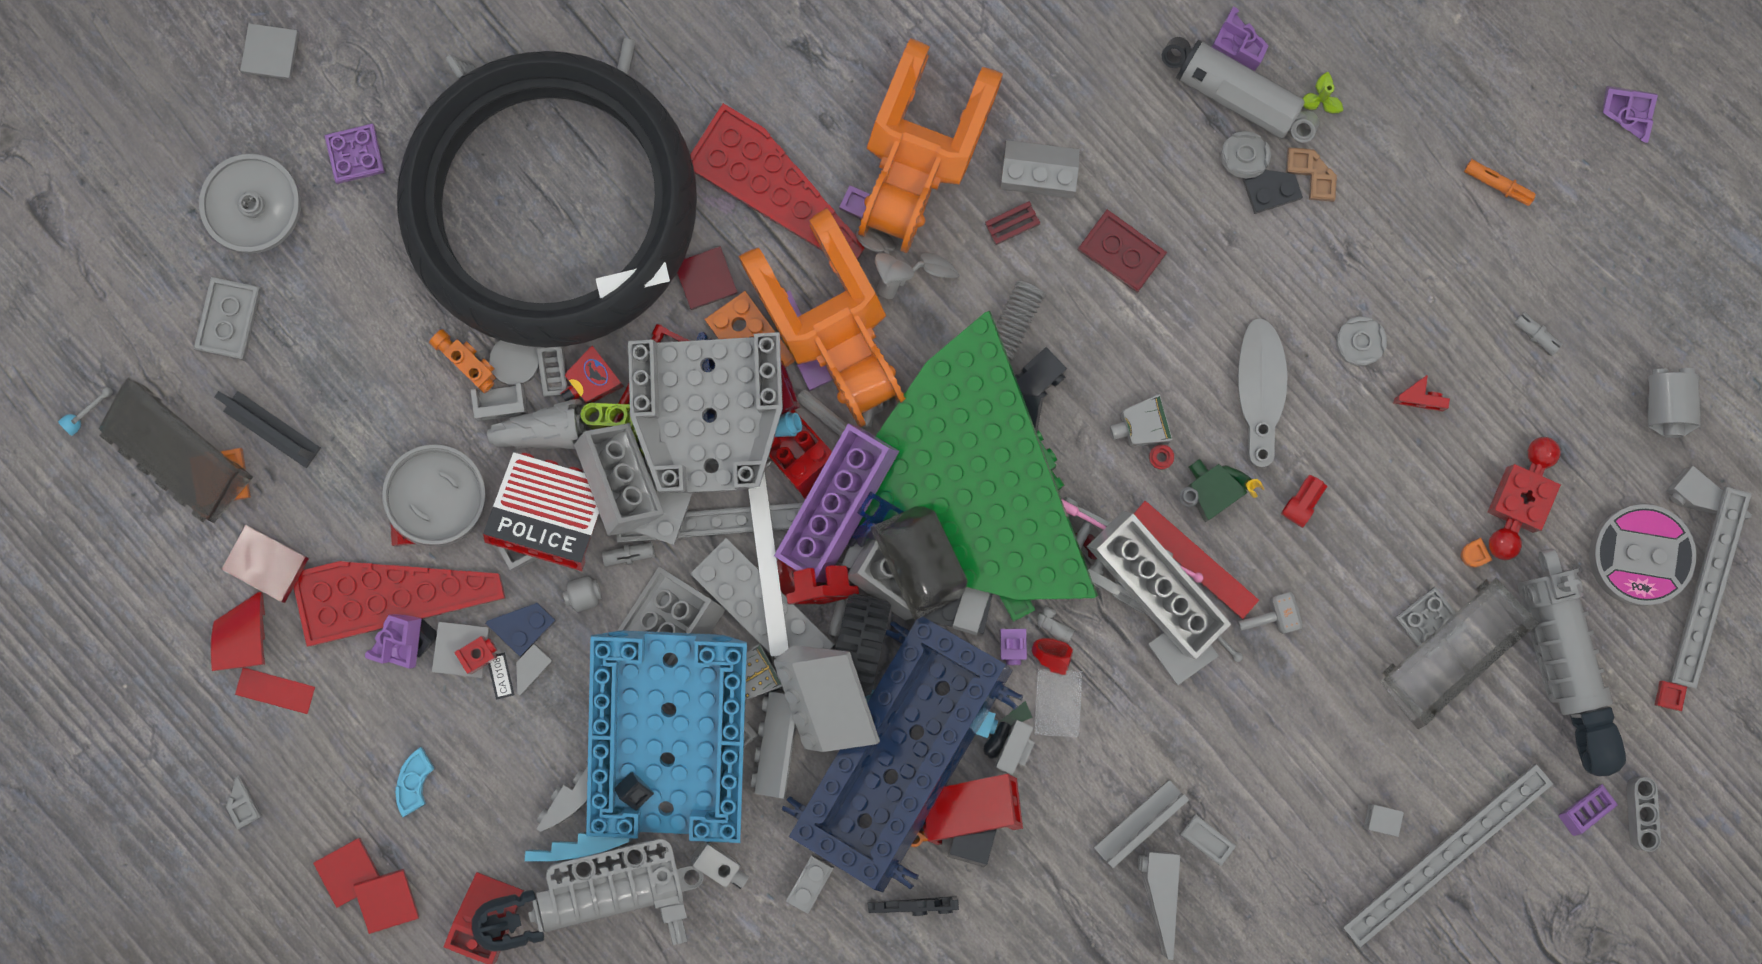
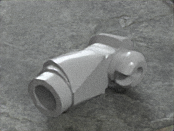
[1037,606,1075,644]

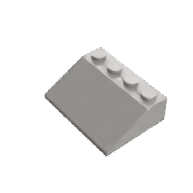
[617,567,726,665]
[774,645,880,752]

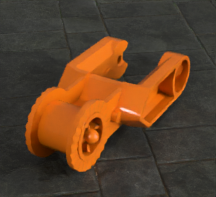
[858,38,1003,253]
[738,208,906,428]

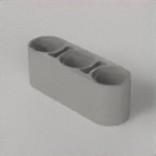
[1626,776,1661,852]

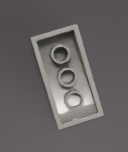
[633,466,693,545]
[1138,850,1180,960]

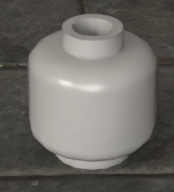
[563,576,602,612]

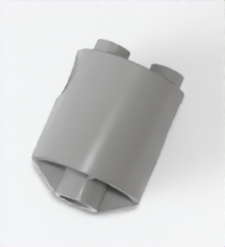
[1647,368,1701,438]

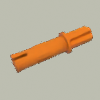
[1464,159,1536,206]

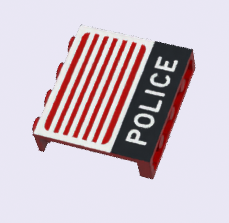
[483,452,599,571]

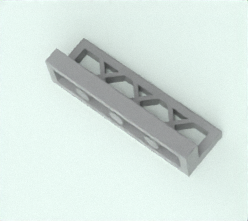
[1093,780,1189,868]

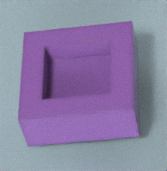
[839,185,870,219]

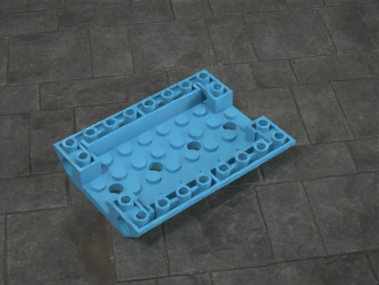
[586,630,747,843]

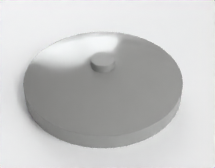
[199,154,301,254]

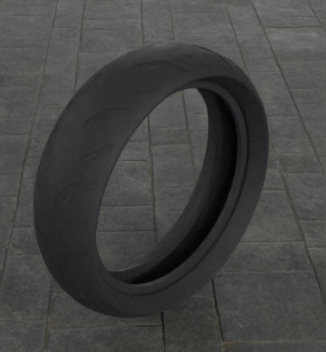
[397,51,697,348]

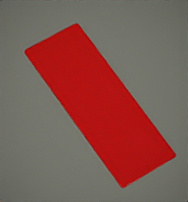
[235,668,315,714]

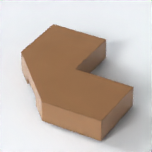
[1286,147,1337,202]

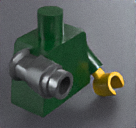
[1179,459,1264,522]

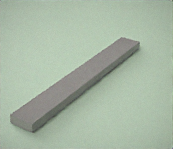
[1669,487,1752,688]
[616,503,803,543]

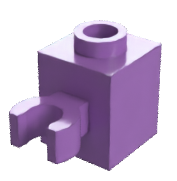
[1000,629,1027,665]

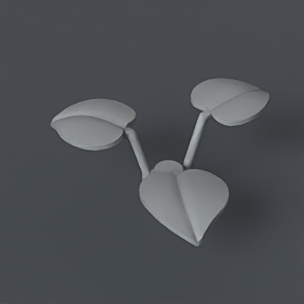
[854,229,960,299]

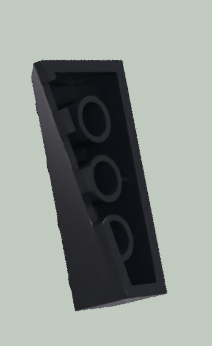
[1015,347,1067,399]

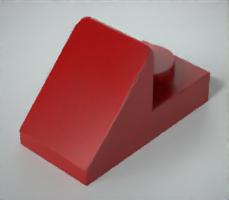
[1393,375,1450,412]

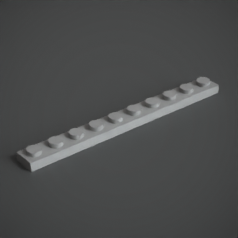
[1342,764,1553,948]

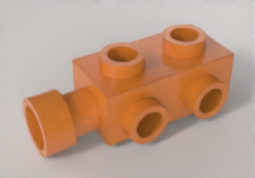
[429,329,496,393]

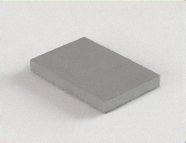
[194,277,262,360]

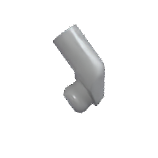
[862,400,890,428]

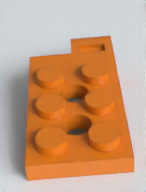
[705,291,795,368]

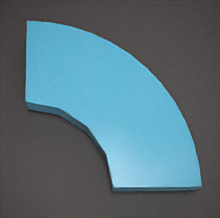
[395,747,435,817]

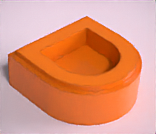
[1461,538,1492,567]

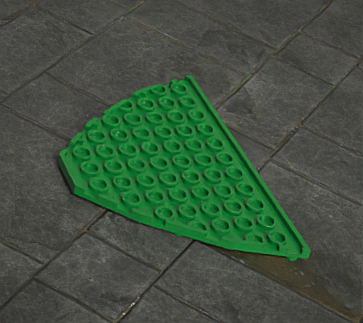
[858,311,1098,600]

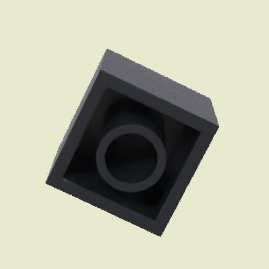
[947,829,997,867]

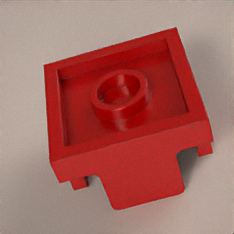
[786,565,859,605]

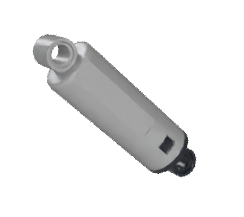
[1161,37,1320,142]

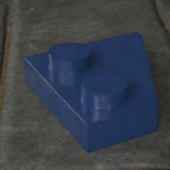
[485,603,556,657]

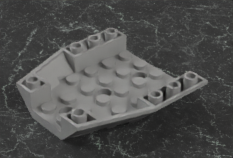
[628,332,783,493]

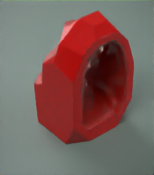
[1031,638,1074,675]

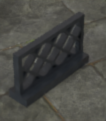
[214,391,321,468]

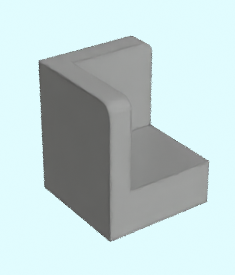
[1363,804,1404,837]

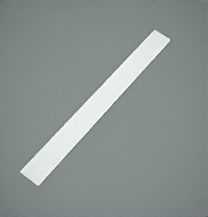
[748,472,789,656]

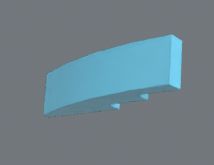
[525,832,632,861]

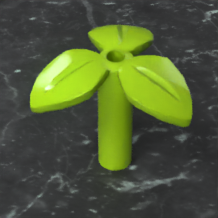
[1302,72,1344,114]

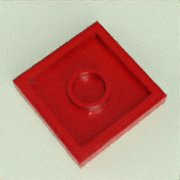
[313,838,380,908]
[353,869,419,934]

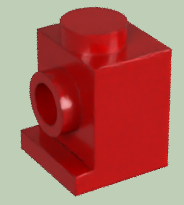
[454,636,497,674]

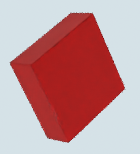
[1655,681,1687,711]

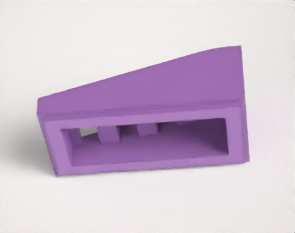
[1559,784,1618,836]

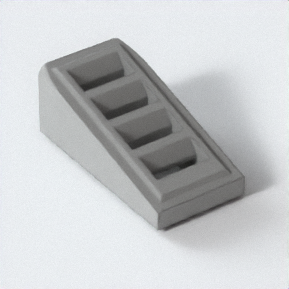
[446,55,476,79]
[536,347,568,397]

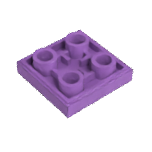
[325,124,385,184]

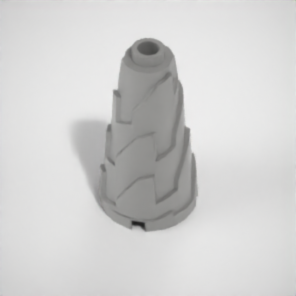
[487,399,589,449]

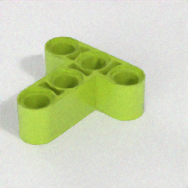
[580,403,645,457]

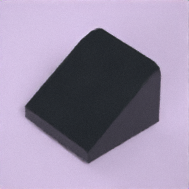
[417,619,437,658]
[615,772,654,811]

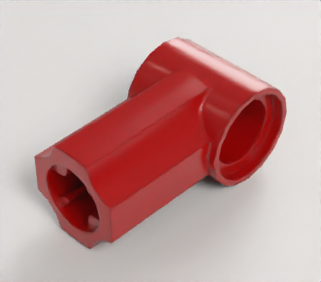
[1281,475,1328,528]

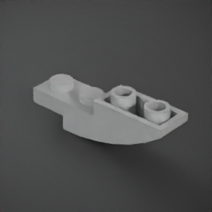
[537,757,588,832]

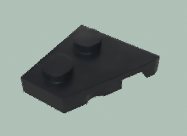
[1242,170,1303,214]

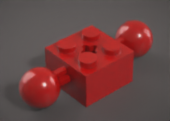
[1487,437,1561,560]

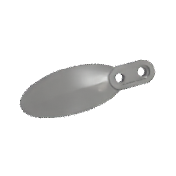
[1238,319,1287,467]

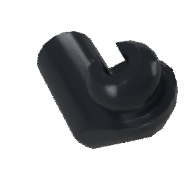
[983,722,1011,759]

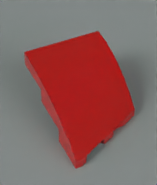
[211,592,265,671]

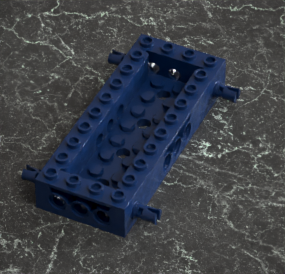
[782,615,1023,892]

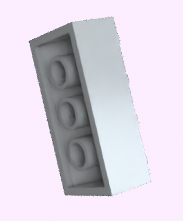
[574,423,664,536]
[751,692,796,799]

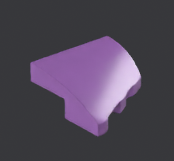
[1212,6,1268,71]
[1603,86,1658,143]
[365,614,421,669]

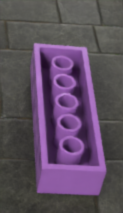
[774,424,899,583]

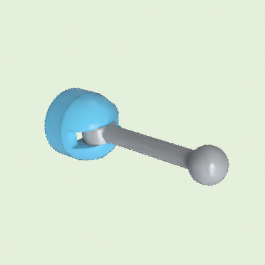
[58,387,113,436]

